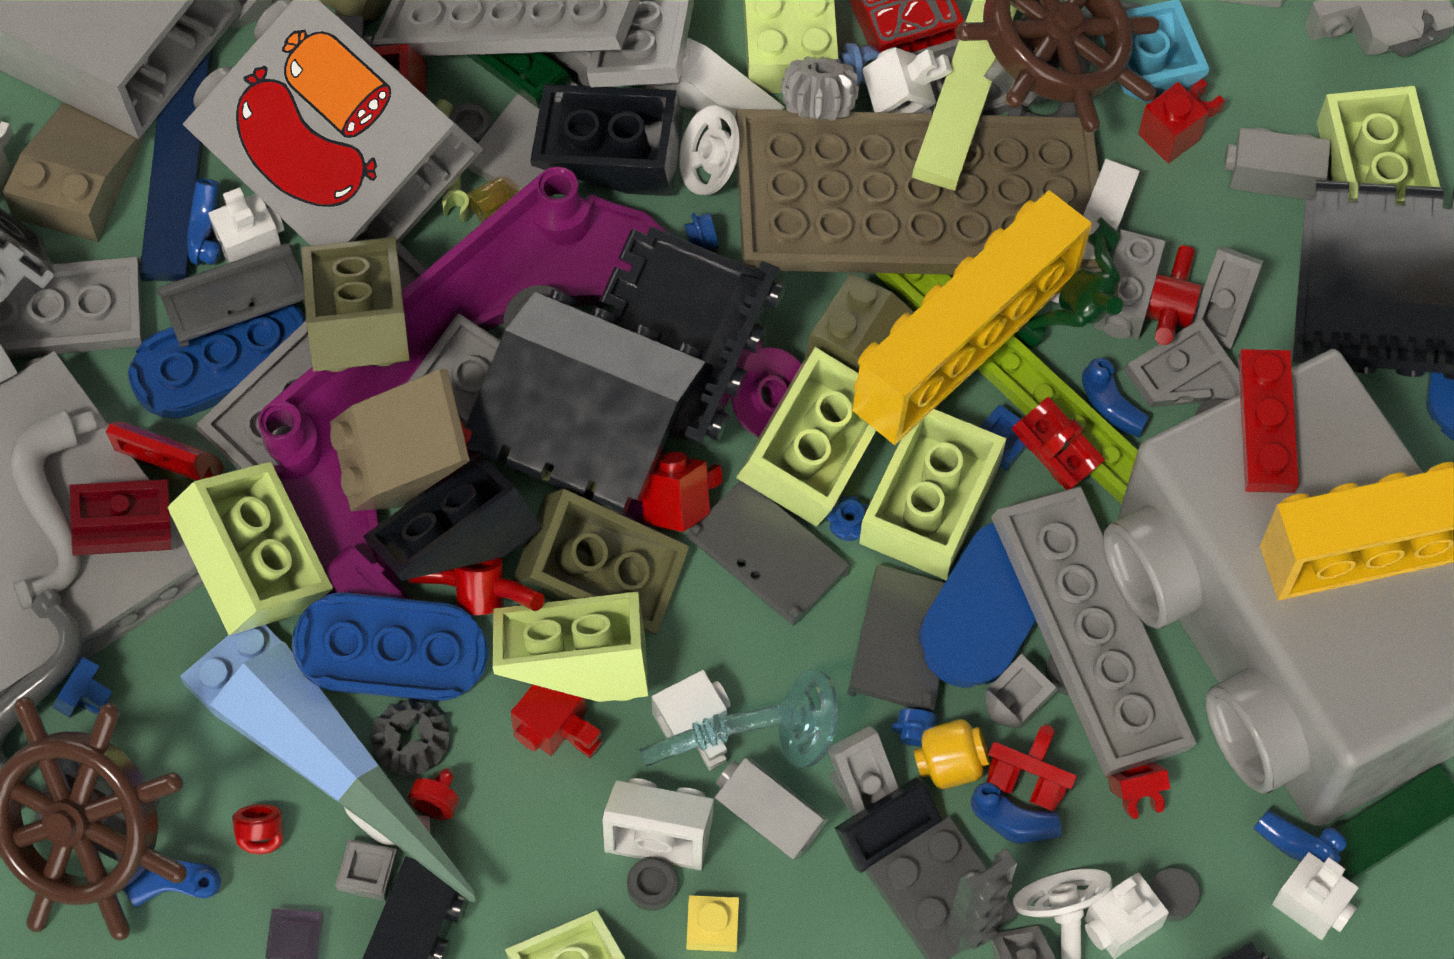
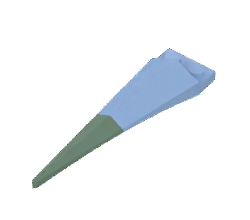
[180,625,476,902]

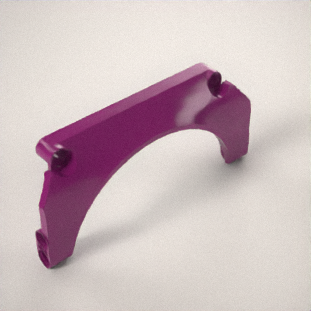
[258,167,669,600]

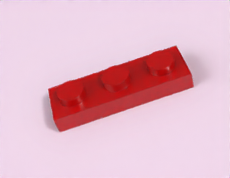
[1238,349,1299,493]

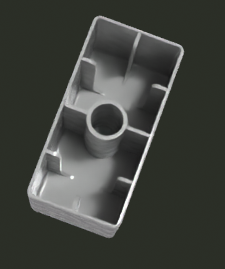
[1103,349,1454,826]

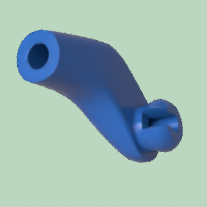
[187,178,221,265]
[1082,358,1149,438]
[971,782,1061,844]
[1253,809,1347,863]
[122,860,221,908]

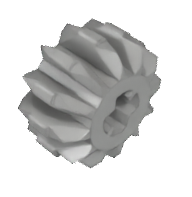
[781,56,859,121]

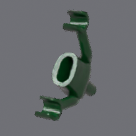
[1014,217,1123,348]

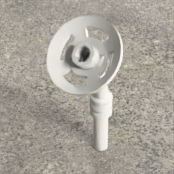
[679,105,739,196]
[1013,869,1113,959]

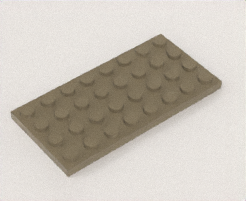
[735,109,1102,274]

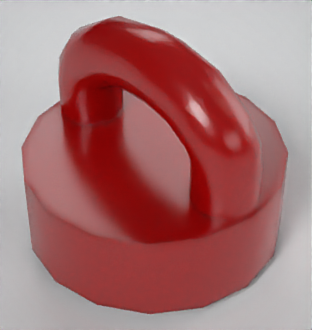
[407,769,460,820]
[232,804,283,855]

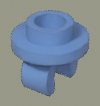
[838,43,880,84]

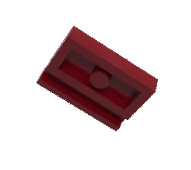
[69,479,172,556]

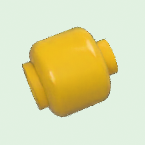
[914,719,990,790]

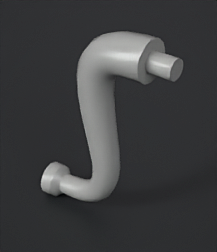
[10,409,97,610]

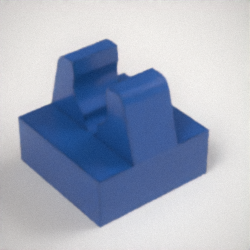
[53,656,113,718]

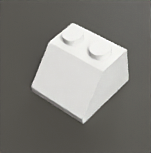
[602,778,714,871]

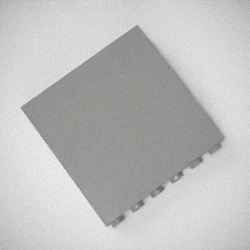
[0,351,204,696]

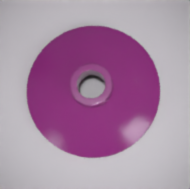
[731,347,802,438]

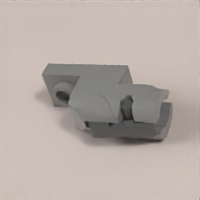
[1305,0,1454,57]

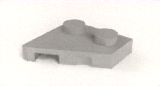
[1123,318,1240,407]

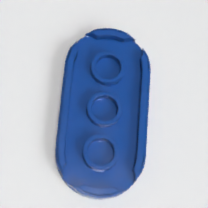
[128,304,306,418]
[918,523,1036,688]
[292,593,488,701]

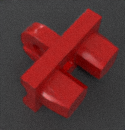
[1011,397,1105,490]
[987,724,1078,812]

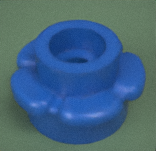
[684,213,719,251]
[826,495,869,541]
[892,709,938,747]

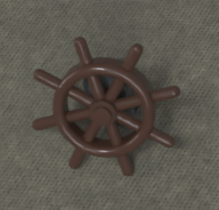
[955,0,1159,132]
[0,697,187,941]

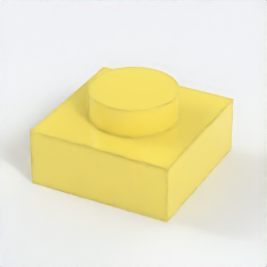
[686,895,739,952]

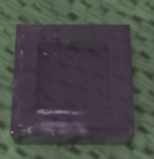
[265,909,324,959]

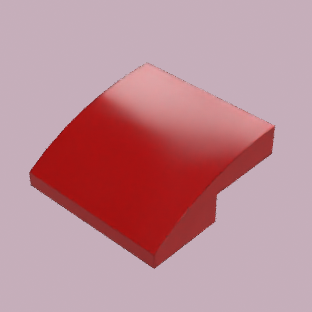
[106,421,224,481]

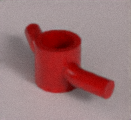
[1145,245,1202,345]
[409,558,545,615]

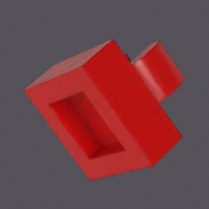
[1107,762,1171,819]

